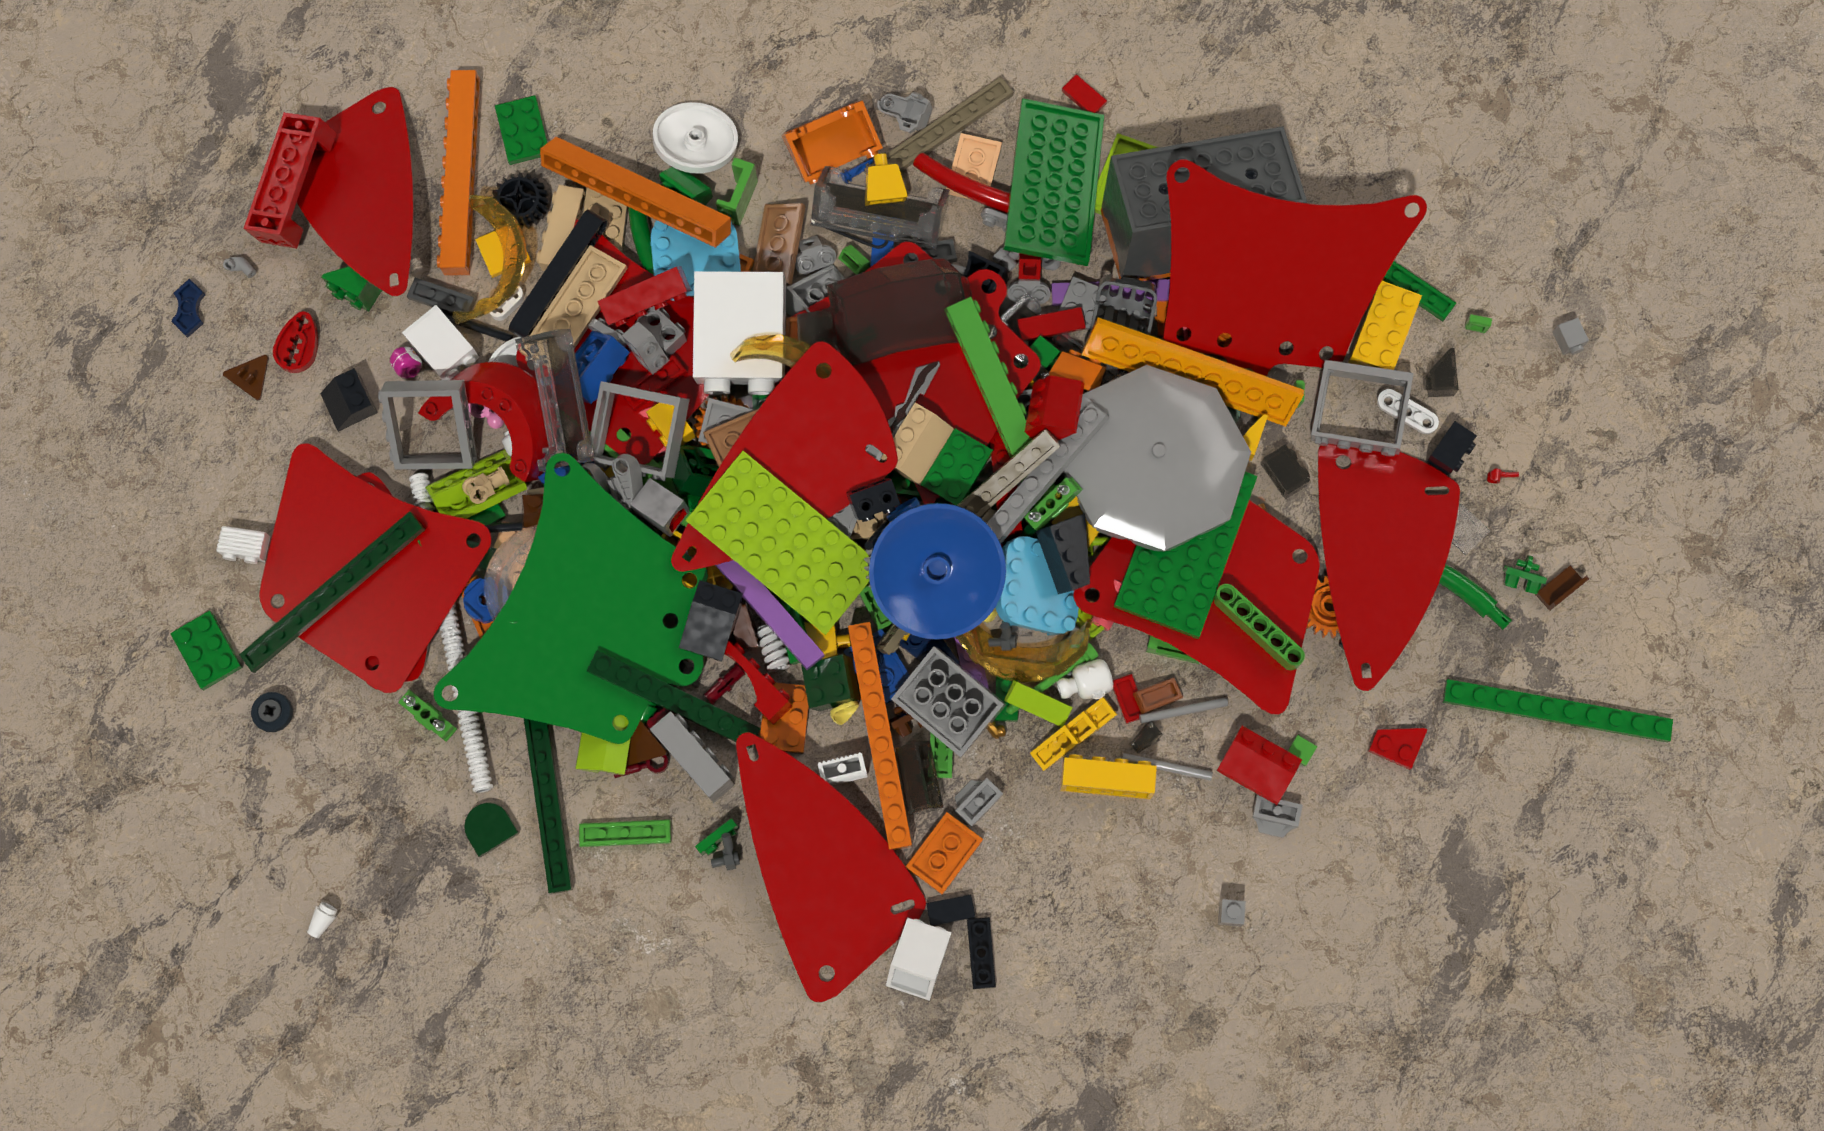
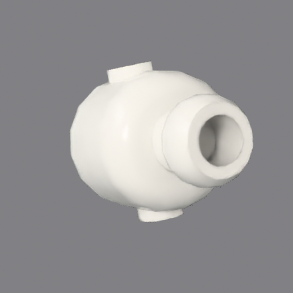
[1056,659,1114,700]

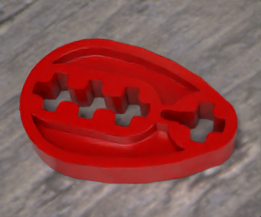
[273,311,318,373]

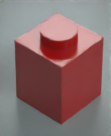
[1018,253,1041,280]

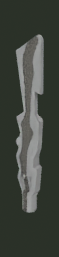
[879,362,940,463]

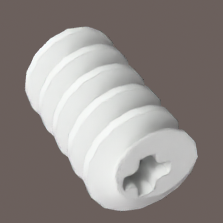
[757,624,791,672]

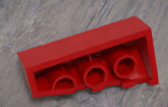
[598,266,692,327]

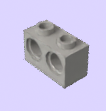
[635,307,687,358]
[621,322,669,374]

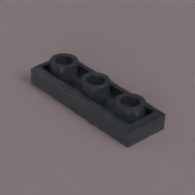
[967,917,996,989]

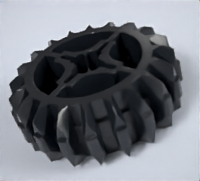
[491,172,549,230]

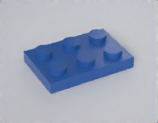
[843,629,910,704]

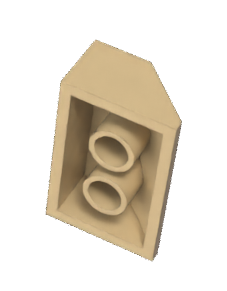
[881,403,954,486]

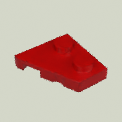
[1368,728,1428,770]

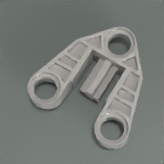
[582,454,643,514]

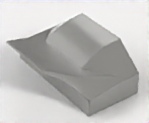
[954,778,1003,827]
[1252,794,1303,838]

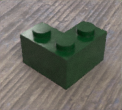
[672,446,719,497]

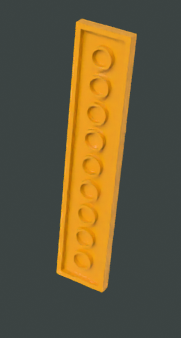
[1082,317,1304,427]

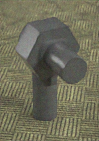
[988,622,1017,651]
[711,833,740,871]

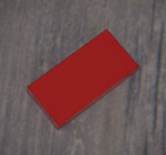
[1062,74,1107,113]
[1113,674,1141,724]

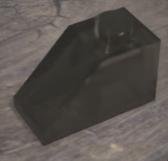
[1423,348,1459,397]

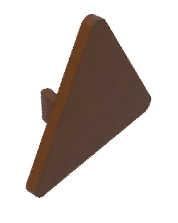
[223,355,269,401]
[626,720,668,766]

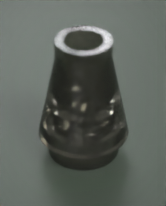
[1129,722,1163,754]

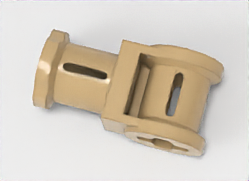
[462,466,510,504]

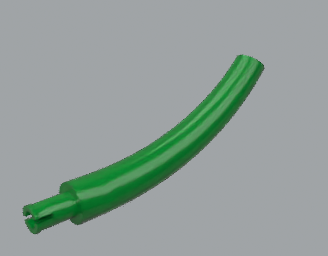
[628,207,653,274]
[1439,564,1512,630]

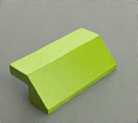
[425,449,527,519]
[575,715,631,775]

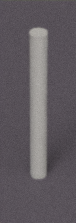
[1139,697,1228,724]
[1122,753,1213,781]

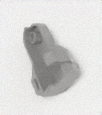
[877,92,932,133]

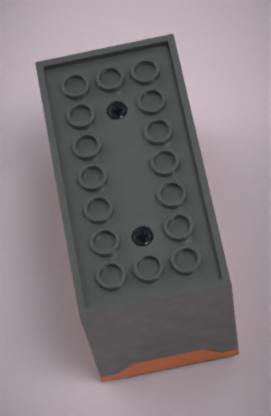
[1101,126,1307,281]

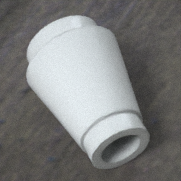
[307,902,338,938]

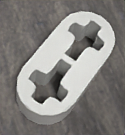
[488,284,525,321]

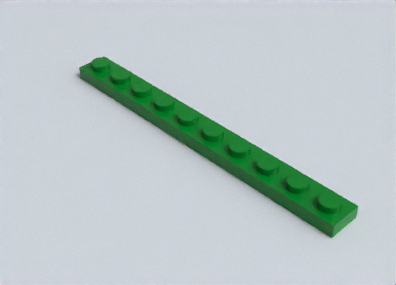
[1442,679,1673,742]

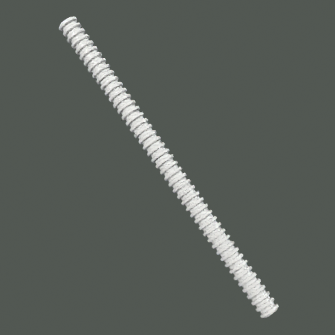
[409,473,493,793]

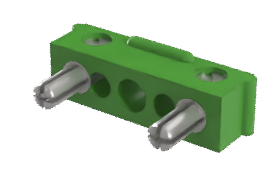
[1024,477,1083,531]
[398,690,457,742]

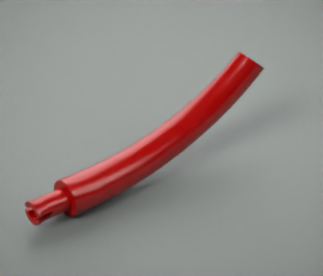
[913,153,1010,213]

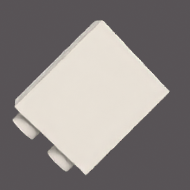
[693,271,786,395]

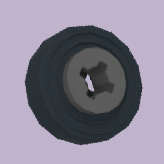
[251,692,293,732]

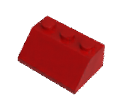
[1024,375,1085,441]
[1217,725,1302,805]

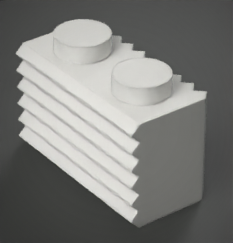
[216,526,271,564]
[818,752,867,786]

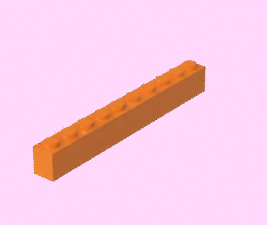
[437,70,480,275]
[540,137,731,248]
[848,622,912,850]

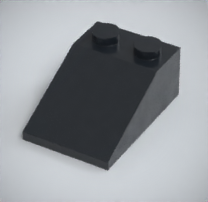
[679,580,743,662]

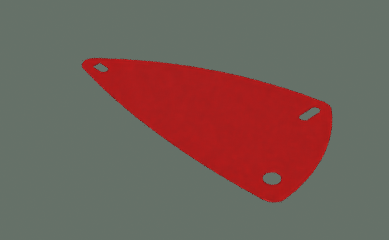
[297,87,413,296]
[671,341,898,572]
[1318,443,1460,691]
[736,733,926,1002]

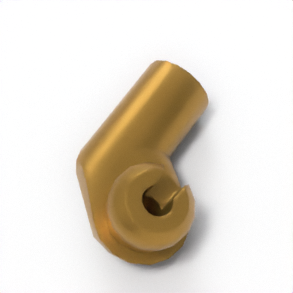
[987,720,1006,739]

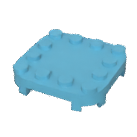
[650,220,741,301]
[995,536,1079,636]

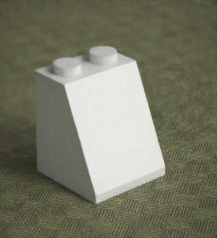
[402,305,479,380]
[886,918,951,1001]

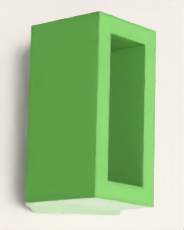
[838,245,871,275]

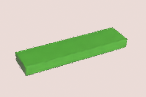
[579,820,671,847]

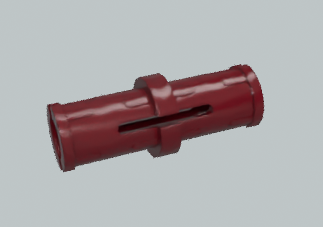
[703,664,746,705]

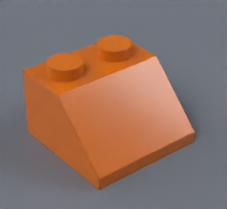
[1049,349,1107,391]

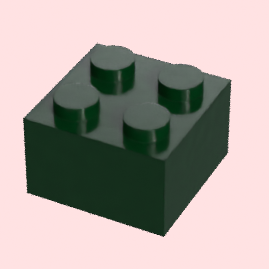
[801,654,860,711]

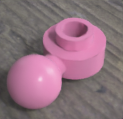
[468,403,504,429]

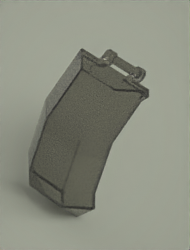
[821,259,973,367]

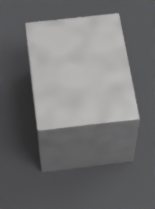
[630,478,690,537]

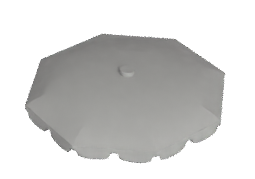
[1062,365,1251,552]

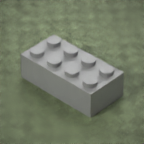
[650,711,734,803]

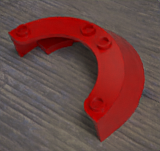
[418,362,556,482]

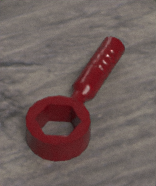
[614,755,669,778]

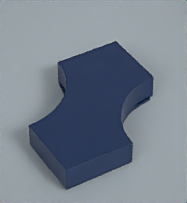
[171,278,205,338]

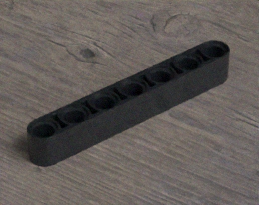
[509,209,608,340]

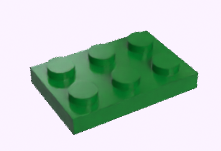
[495,96,548,165]
[921,428,993,506]
[170,611,243,691]

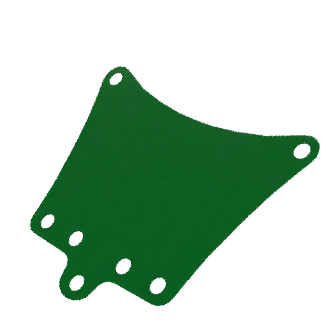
[433,453,708,744]

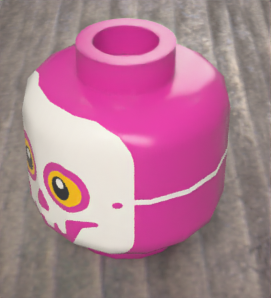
[390,347,422,379]

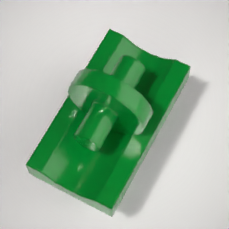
[1503,555,1547,594]

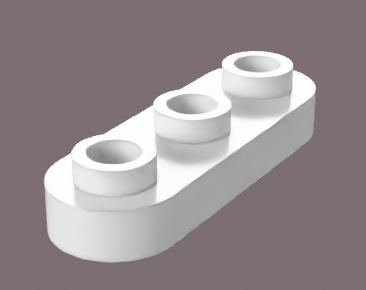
[1377,389,1439,434]

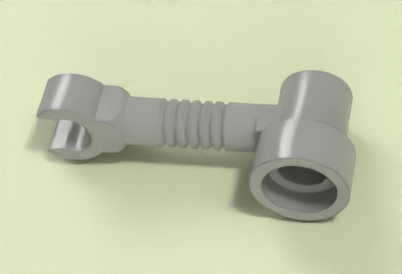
[992,247,1019,272]

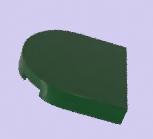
[464,803,519,857]

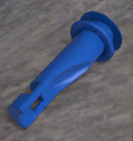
[840,158,873,184]

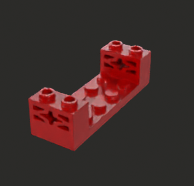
[243,112,337,249]

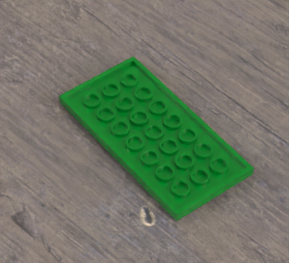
[1003,98,1104,266]
[1114,472,1258,639]

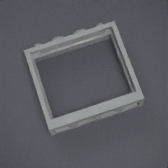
[1311,360,1414,456]
[378,380,477,470]
[586,381,690,481]

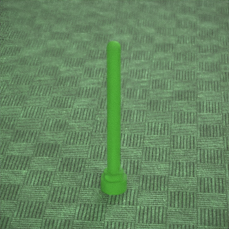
[1006,642,1099,714]

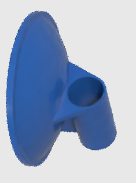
[869,498,1006,639]

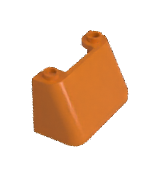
[781,100,883,185]

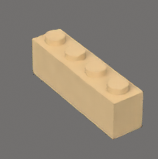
[537,185,586,271]

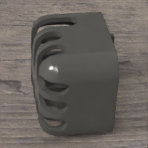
[1091,274,1157,335]

